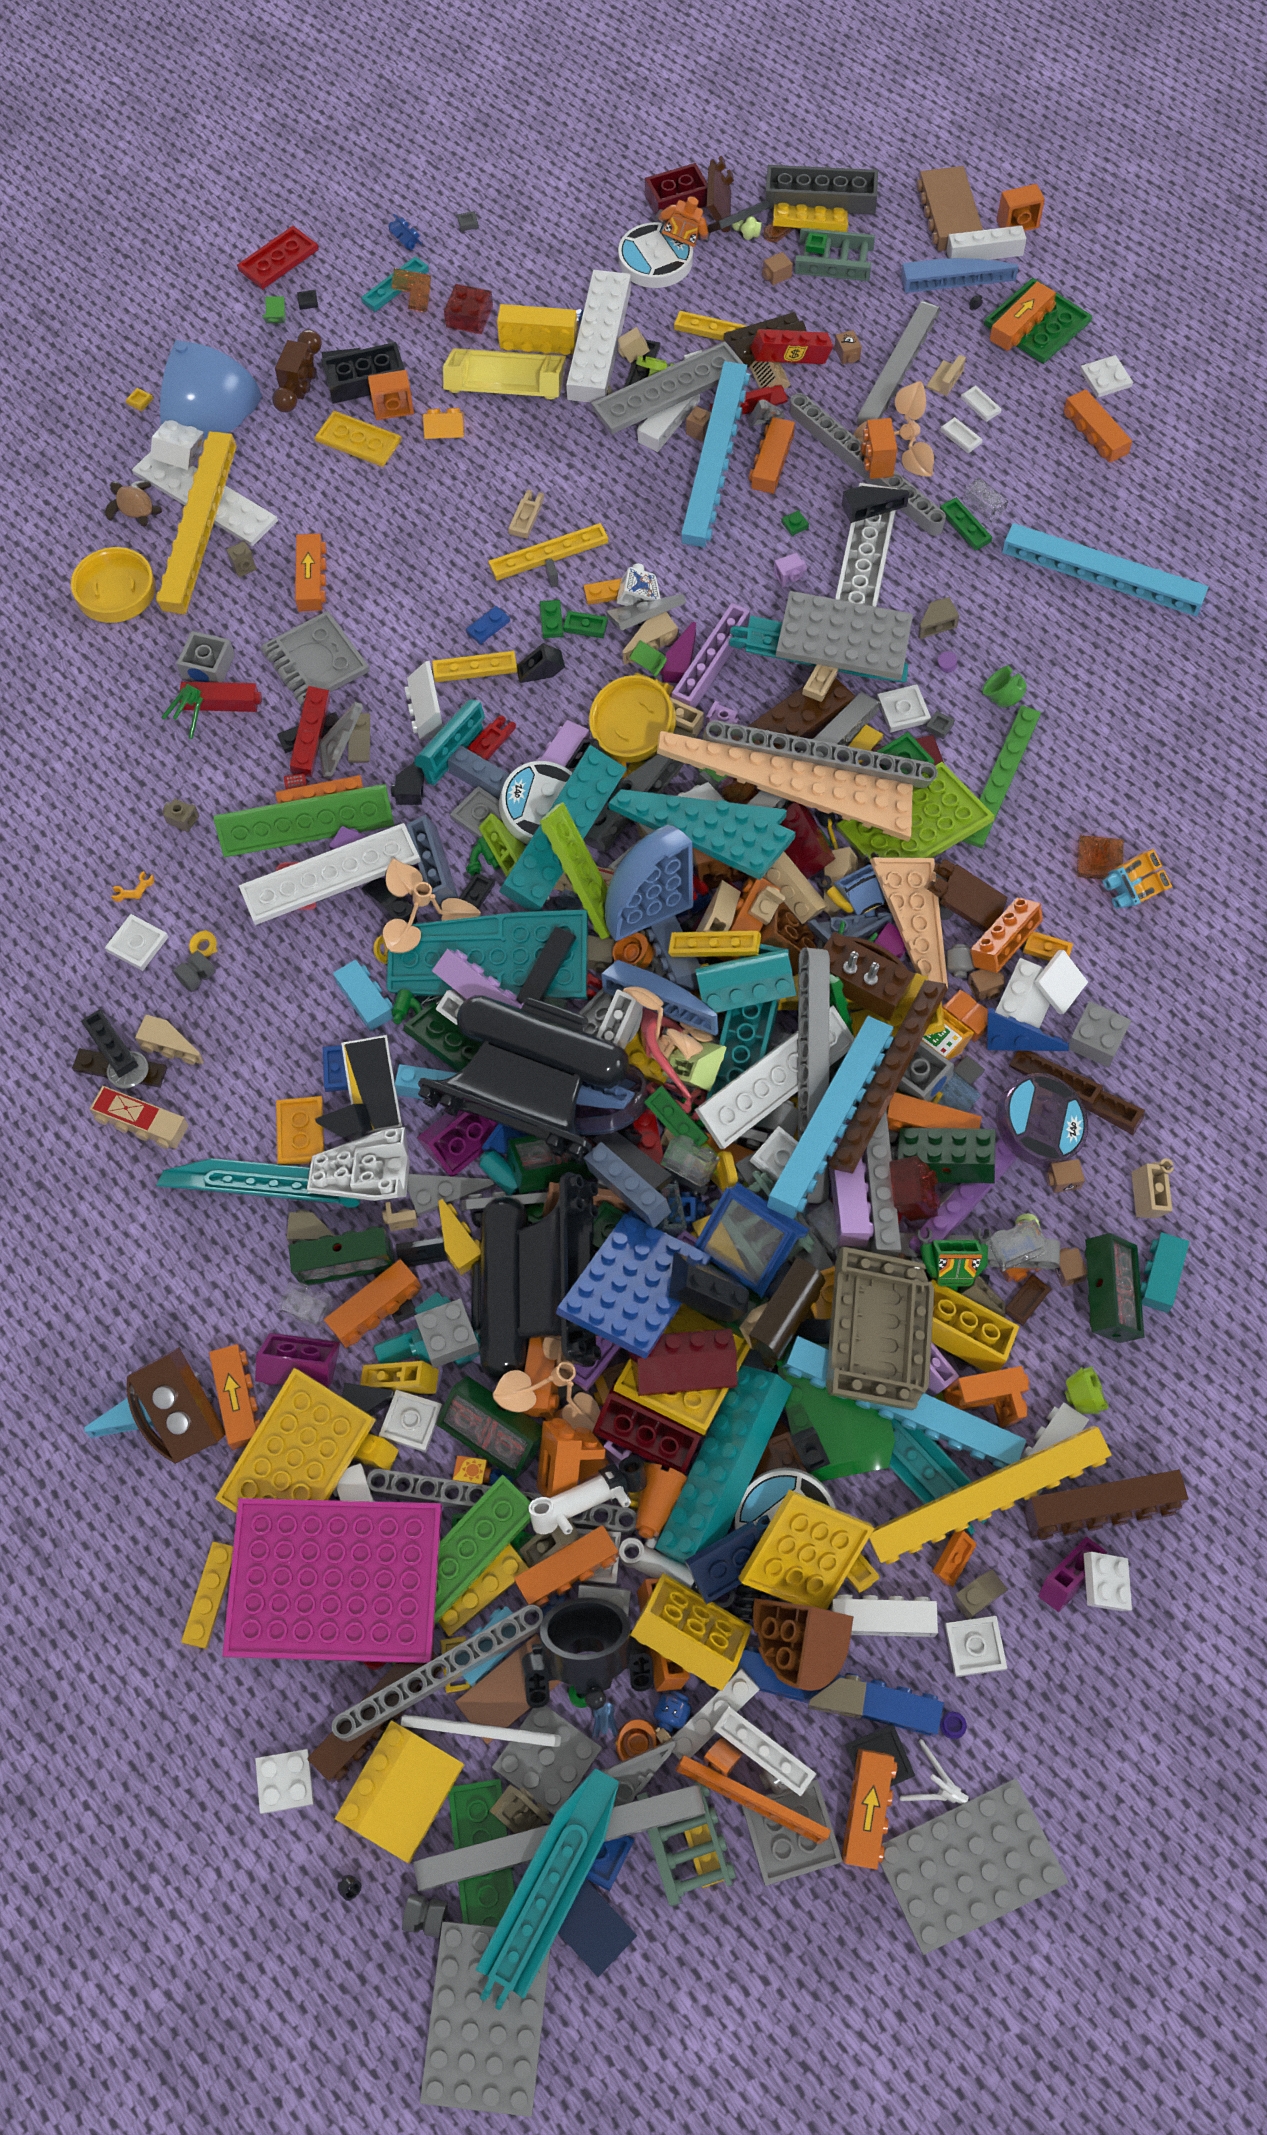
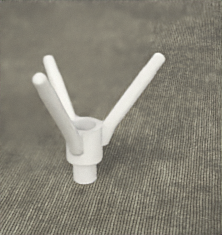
[899,1739,969,1805]

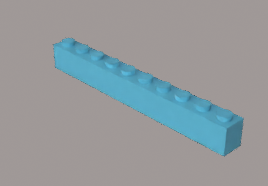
[681,361,750,547]
[1002,523,1209,616]
[767,1016,894,1219]
[782,1336,1027,1470]

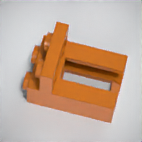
[942,1366,1029,1429]
[536,1418,606,1498]

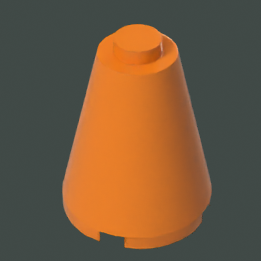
[635,1464,688,1539]

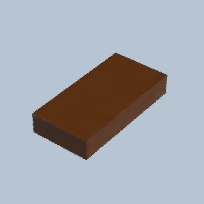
[1005,1275,1051,1326]

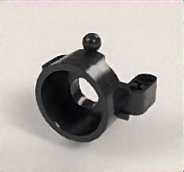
[521,1597,654,1710]

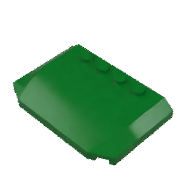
[776,1343,895,1482]

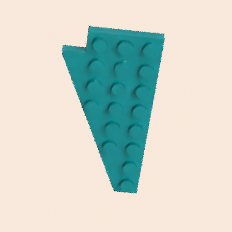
[609,789,795,880]

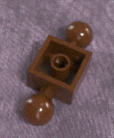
[272,329,322,413]

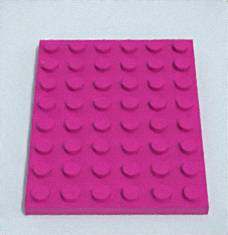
[222,1498,442,1663]

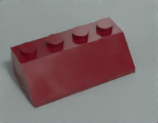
[629,1329,737,1396]
[592,1379,703,1474]

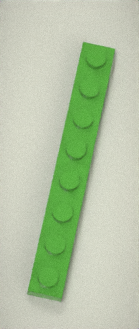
[962,705,1041,849]

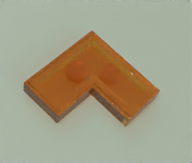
[391,268,431,312]

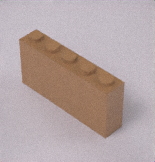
[916,166,983,251]

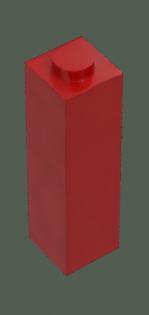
[179,682,262,712]

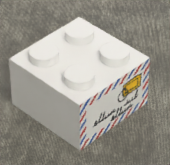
[150,420,204,470]

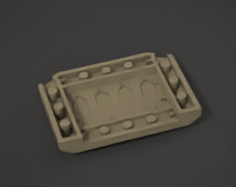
[826,1247,934,1411]

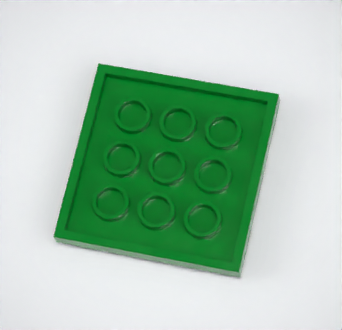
[984,278,1093,364]

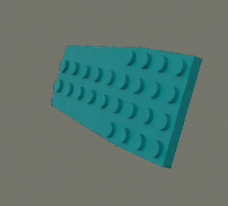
[387,910,588,1000]

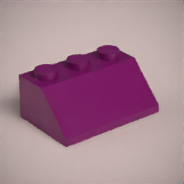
[417,1110,498,1177]
[255,1333,340,1389]

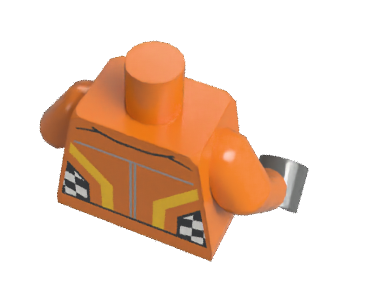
[655,197,711,247]

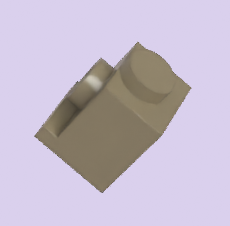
[226,541,257,578]
[163,798,199,832]

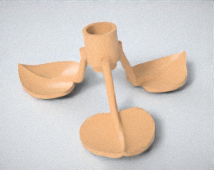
[853,381,934,477]
[383,858,481,953]
[622,987,715,1060]
[493,1338,601,1434]

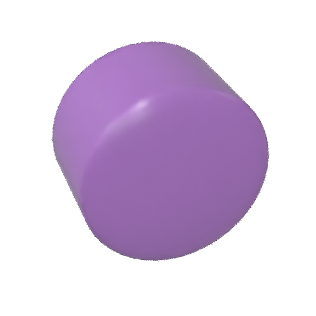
[938,651,957,672]

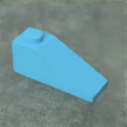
[84,1398,154,1438]

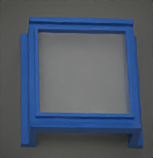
[694,1182,809,1299]

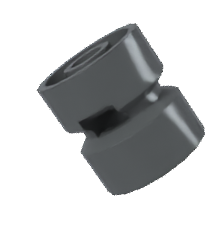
[172,950,216,992]
[402,1893,448,1938]

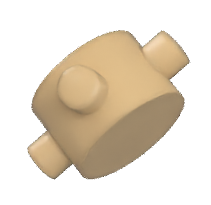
[655,1727,672,1744]

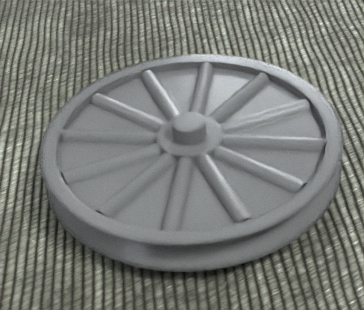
[107,1051,149,1088]

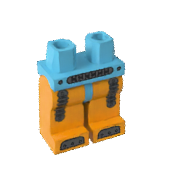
[1102,849,1172,909]

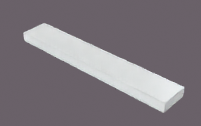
[401,1715,561,1747]

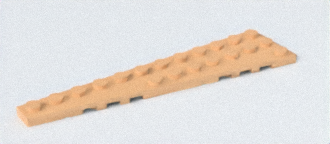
[657,731,913,842]

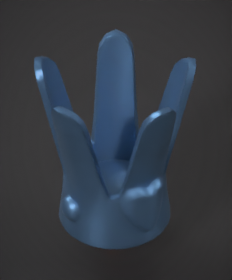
[592,1703,619,1739]

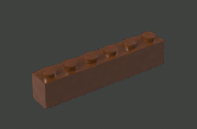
[307,1652,443,1784]

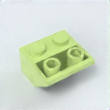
[662,1039,727,1091]

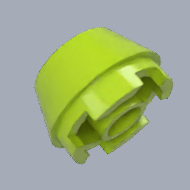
[1065,1366,1109,1414]

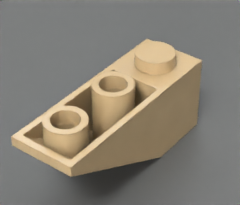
[622,612,678,665]
[822,847,858,918]
[696,880,741,932]
[135,1015,204,1065]

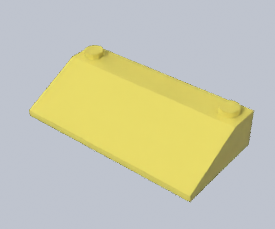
[443,348,566,399]

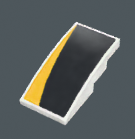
[341,1035,402,1134]

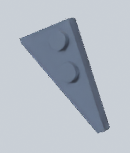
[808,912,895,944]

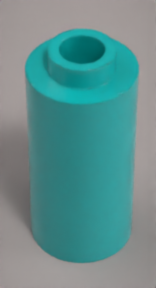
[479,1150,520,1196]

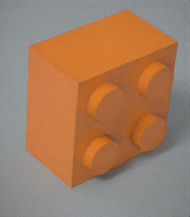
[996,183,1045,231]
[368,370,414,420]
[861,418,897,479]

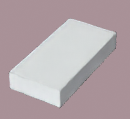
[960,386,1002,422]
[940,417,983,453]

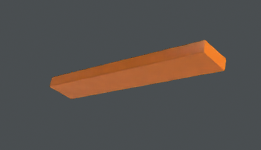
[675,1756,831,1844]

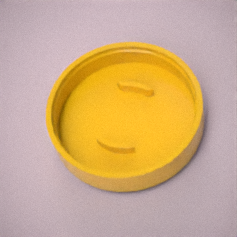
[71,547,156,623]
[589,675,676,763]

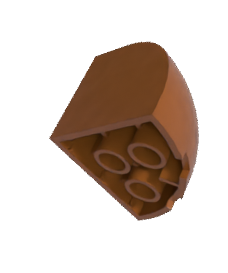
[692,847,749,890]
[760,902,817,976]
[753,1598,854,1691]

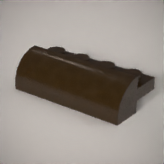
[724,312,807,368]
[749,1258,826,1369]

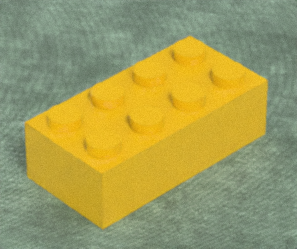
[497,304,578,355]
[931,1279,1020,1372]

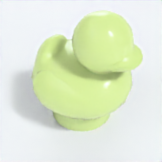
[732,216,762,240]

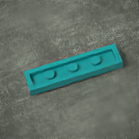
[361,256,429,312]

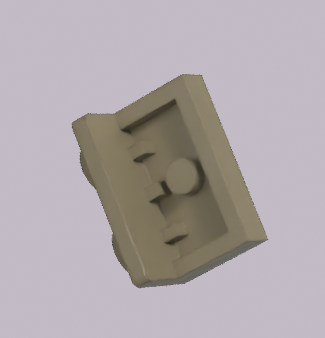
[490,1785,552,1834]

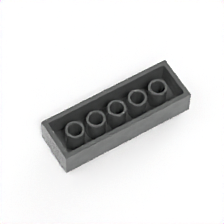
[765,165,878,214]

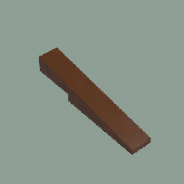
[1009,1051,1145,1135]

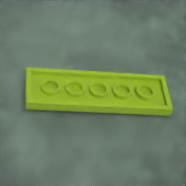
[540,802,611,939]

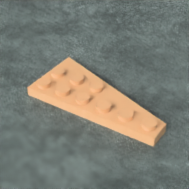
[870,858,948,989]

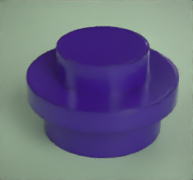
[940,1711,967,1739]

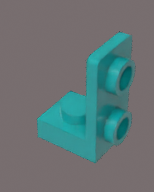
[373,1328,431,1364]

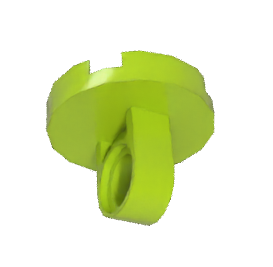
[636,355,675,377]

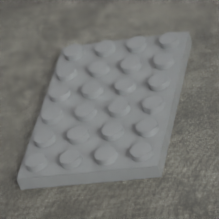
[775,591,913,680]
[880,1778,1069,1955]
[420,1921,551,2117]

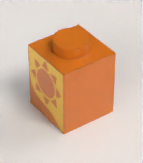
[452,1455,492,1485]

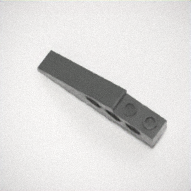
[583,754,685,853]

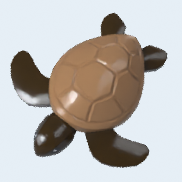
[105,480,162,527]

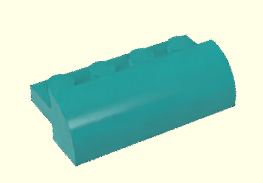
[414,700,485,786]
[695,949,796,1013]

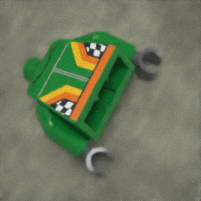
[915,1227,992,1292]

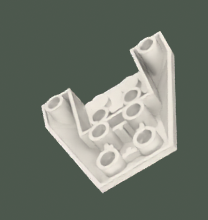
[307,1127,410,1201]

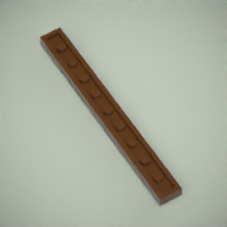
[829,980,948,1174]

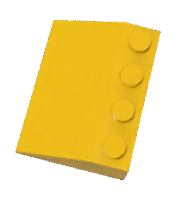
[630,1573,752,1691]
[335,1720,465,1864]

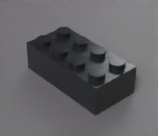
[321,342,405,404]

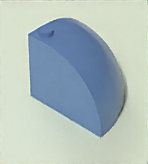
[160,340,262,441]
[605,825,693,941]

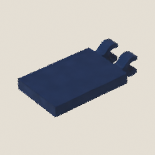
[685,1515,771,1605]
[558,1879,637,1977]

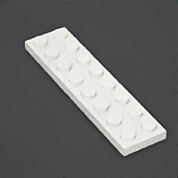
[132,452,278,546]
[239,823,420,925]
[695,1005,855,1149]

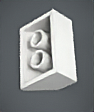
[405,661,443,740]
[995,958,1050,1028]

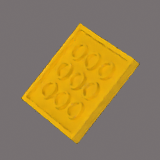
[738,1489,875,1610]

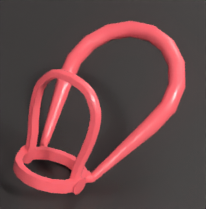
[646,1016,708,1122]

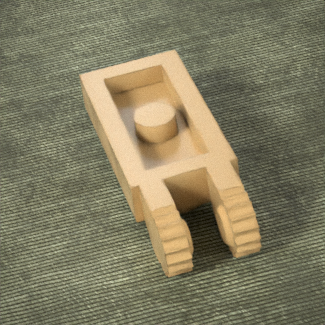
[508,490,544,539]
[802,665,839,702]

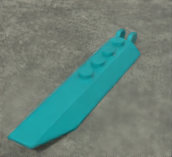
[729,616,908,683]
[156,1158,360,1208]
[889,1418,987,1535]
[475,1768,619,2011]

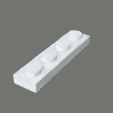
[672,1668,760,1760]
[713,1707,816,1796]

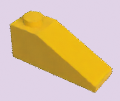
[360,1361,439,1395]

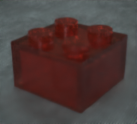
[444,284,493,334]
[889,1156,940,1221]

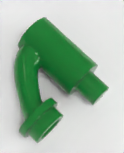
[466,837,501,876]
[392,989,423,1024]

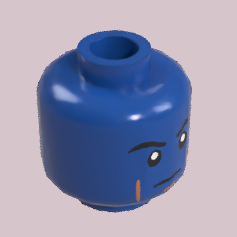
[653,1690,692,1733]

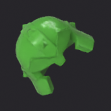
[982,665,1027,708]

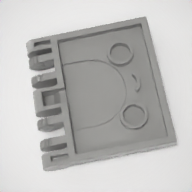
[261,611,370,708]

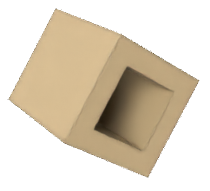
[618,327,650,363]

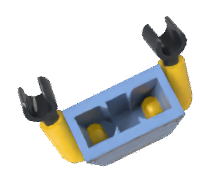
[817,852,885,918]

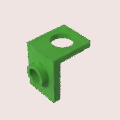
[262,296,285,323]
[629,640,667,677]

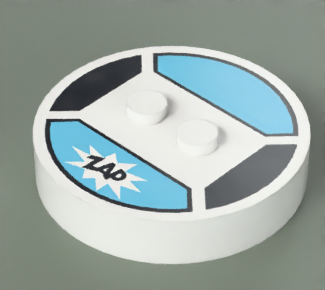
[618,222,693,288]
[499,761,572,845]
[735,1468,836,1530]

